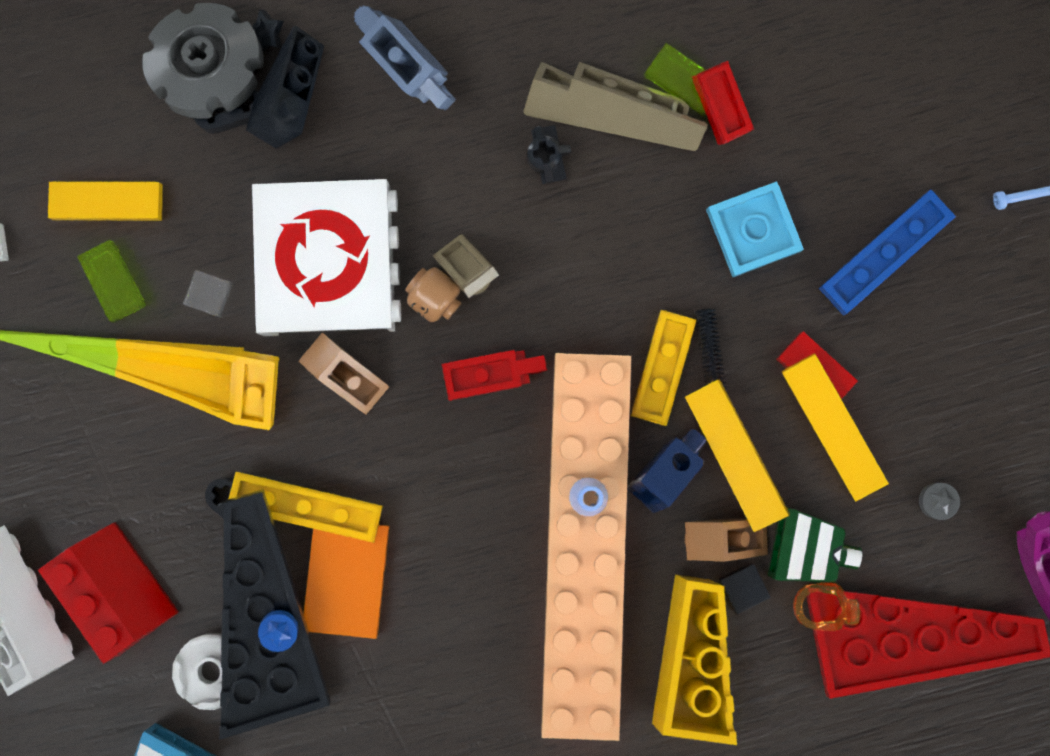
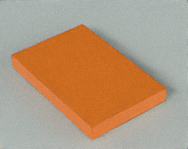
[303,525,390,639]

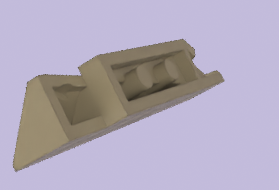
[524,62,708,151]

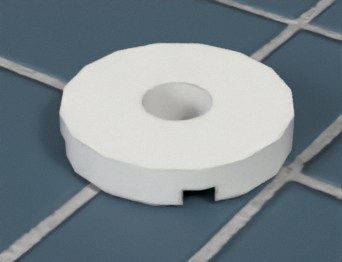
[172,633,222,710]

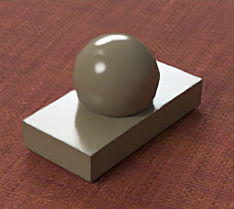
[433,234,499,298]

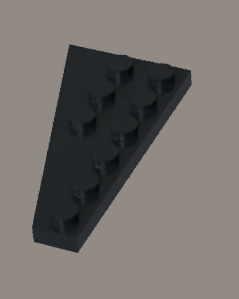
[219,489,331,740]

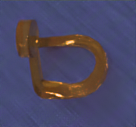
[793,583,860,631]

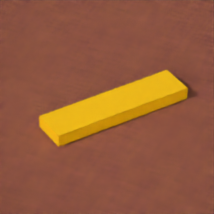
[781,354,889,502]
[685,380,790,532]
[229,472,383,543]

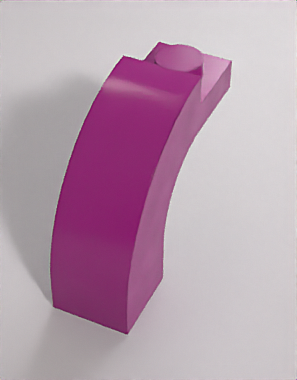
[1017,511,1050,621]

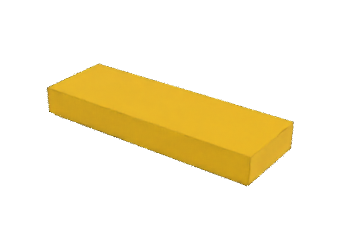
[48,182,163,221]
[630,310,697,426]

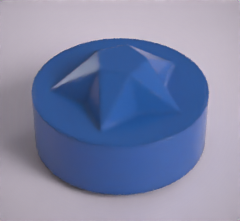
[258,610,298,652]

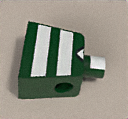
[767,508,862,582]

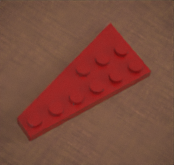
[804,585,1050,699]

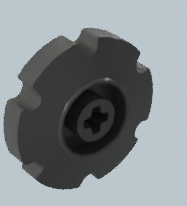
[142,3,264,118]

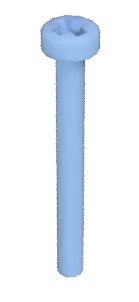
[993,186,1050,210]

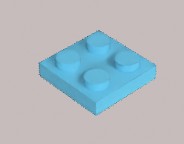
[706,181,804,278]

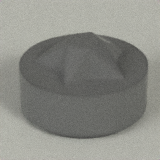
[919,482,960,520]

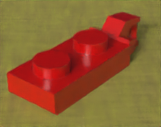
[442,350,547,401]

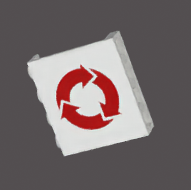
[252,179,401,336]

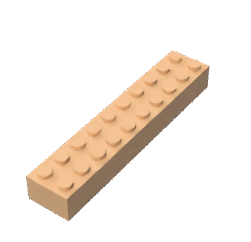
[541,353,631,741]

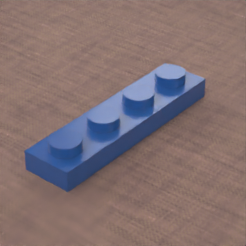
[819,190,956,315]

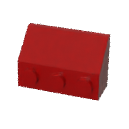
[38,522,179,664]

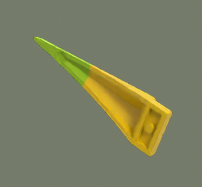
[0,330,279,430]

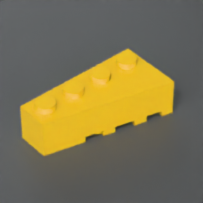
[652,574,737,745]

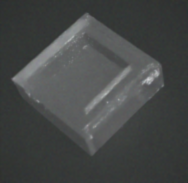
[183,270,233,318]

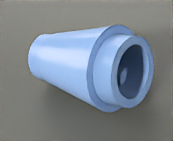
[569,478,608,516]

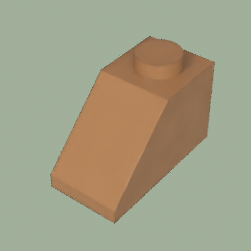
[299,333,389,415]
[685,518,768,562]

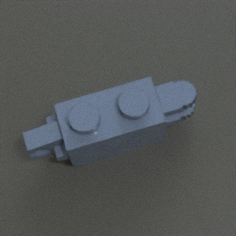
[353,5,456,110]

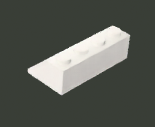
[0,525,75,696]

